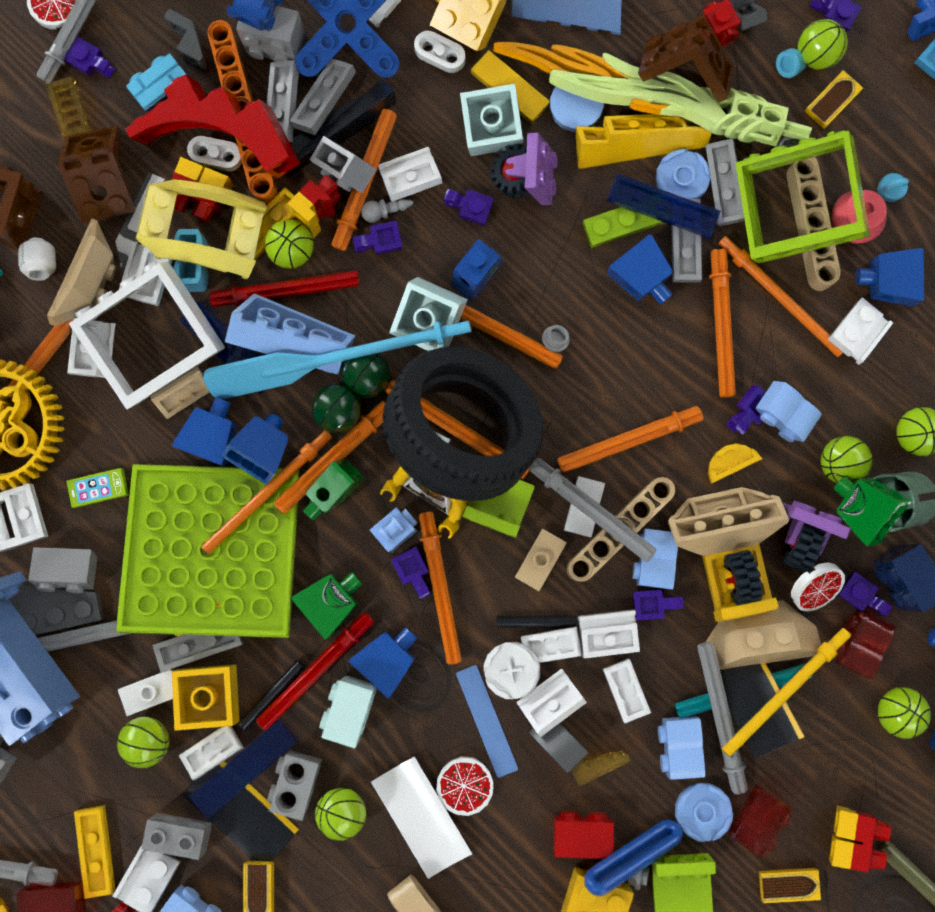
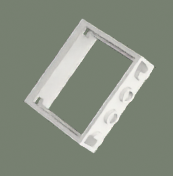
[69,260,225,409]

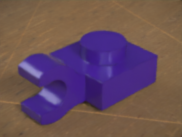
[810,0,861,33]
[64,37,115,79]
[444,189,494,226]
[353,221,402,255]
[726,385,766,434]
[391,547,431,599]
[837,572,893,616]
[633,590,684,620]

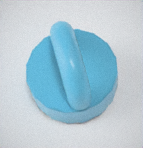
[776,48,806,78]
[877,173,909,202]

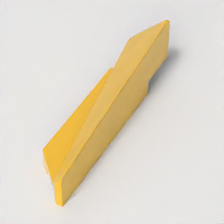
[576,114,712,169]

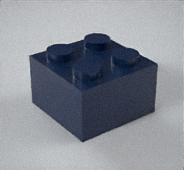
[872,544,935,612]

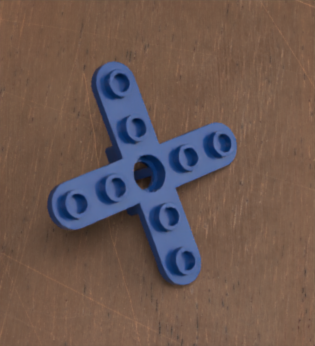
[295,0,399,78]

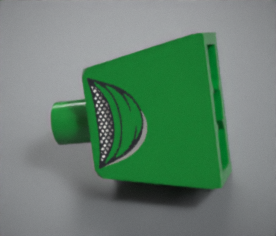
[302,459,366,520]
[834,477,912,547]
[291,572,363,640]

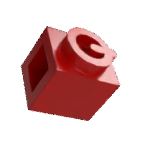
[702,0,741,47]

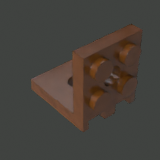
[638,15,734,103]
[57,125,136,224]
[0,164,42,251]

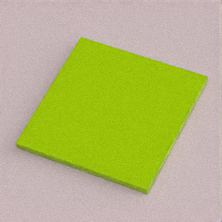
[116,464,300,638]

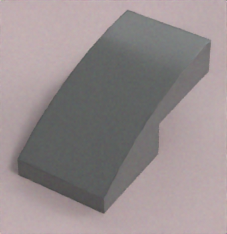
[529,723,589,774]

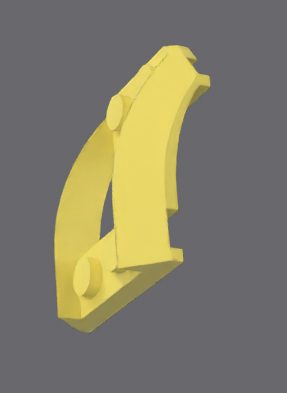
[136,179,267,279]

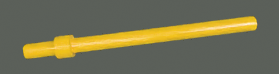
[721,628,851,757]

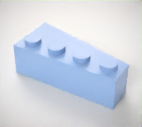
[225,293,355,374]

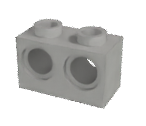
[267,750,322,821]
[141,812,212,860]

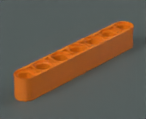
[208,20,278,205]

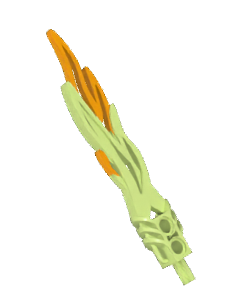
[493,42,812,147]

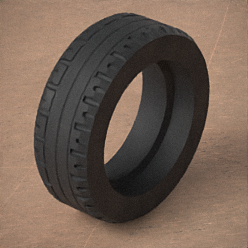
[382,347,544,501]

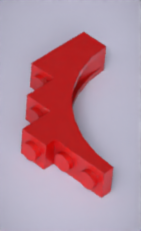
[125,74,300,178]

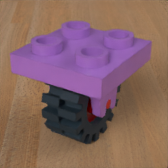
[490,133,557,205]
[782,500,851,572]

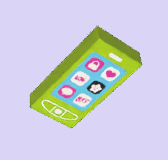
[66,468,129,508]

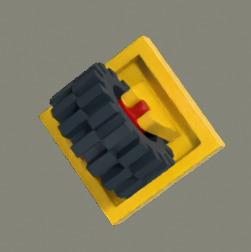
[702,544,772,611]

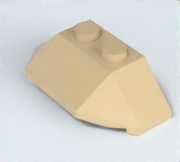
[47,218,117,326]
[668,487,789,556]
[706,600,821,670]

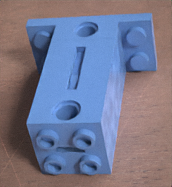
[0,571,80,746]

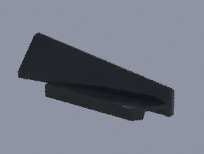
[285,80,397,177]

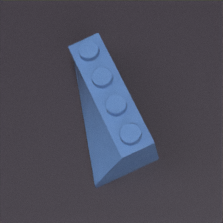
[511,0,622,35]

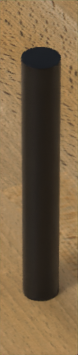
[497,616,580,627]
[238,660,305,731]

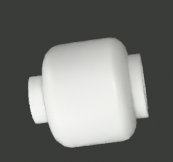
[18,238,56,281]

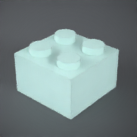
[460,84,524,156]
[389,277,468,351]
[319,675,377,748]

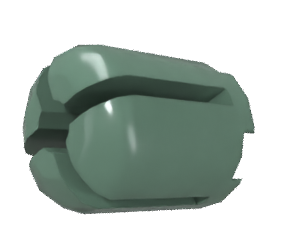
[872,472,935,532]

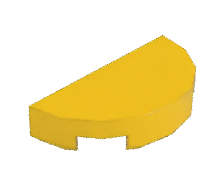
[708,443,762,484]

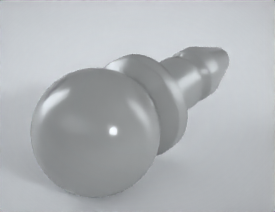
[361,199,413,223]

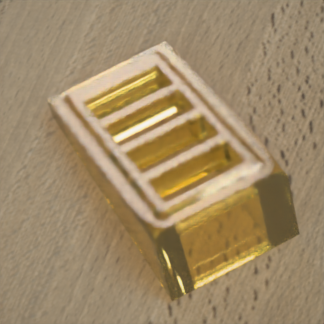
[45,76,90,138]
[572,750,631,786]

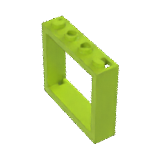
[736,130,871,264]

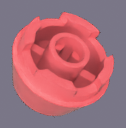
[831,190,887,243]

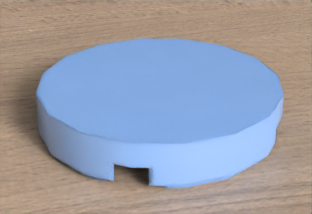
[550,87,604,132]
[655,149,711,202]
[675,782,733,842]

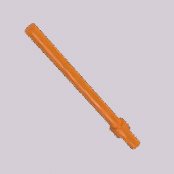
[718,236,843,358]
[201,430,333,554]

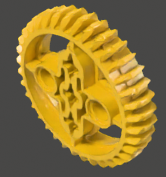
[0,360,65,491]

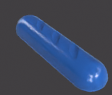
[584,820,683,896]

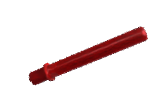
[210,270,360,307]
[256,612,374,730]

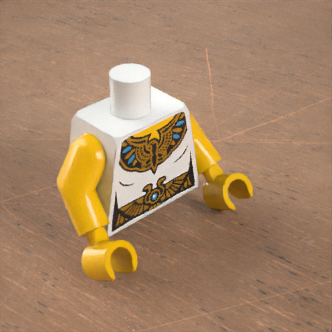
[380,466,468,539]

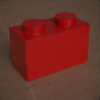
[553,811,614,859]

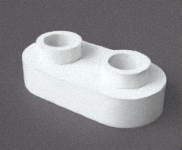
[414,31,465,73]
[187,136,242,171]

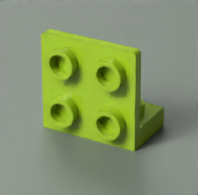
[463,480,534,538]
[651,853,716,912]

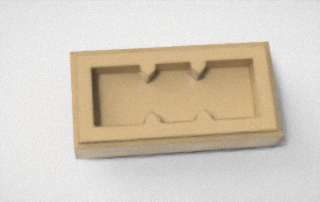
[150,366,210,419]
[515,529,567,591]

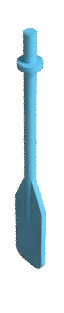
[203,321,471,399]

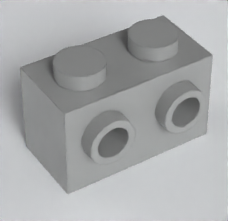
[310,136,376,193]
[28,547,98,593]

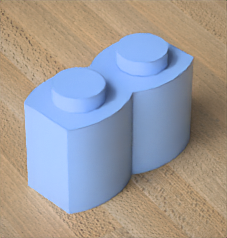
[756,381,822,442]
[632,528,678,589]
[658,716,705,780]

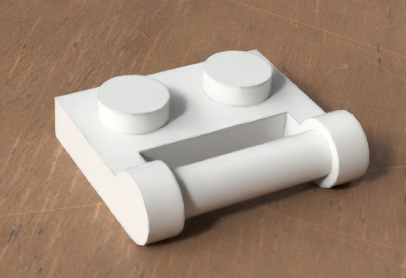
[0,483,48,552]

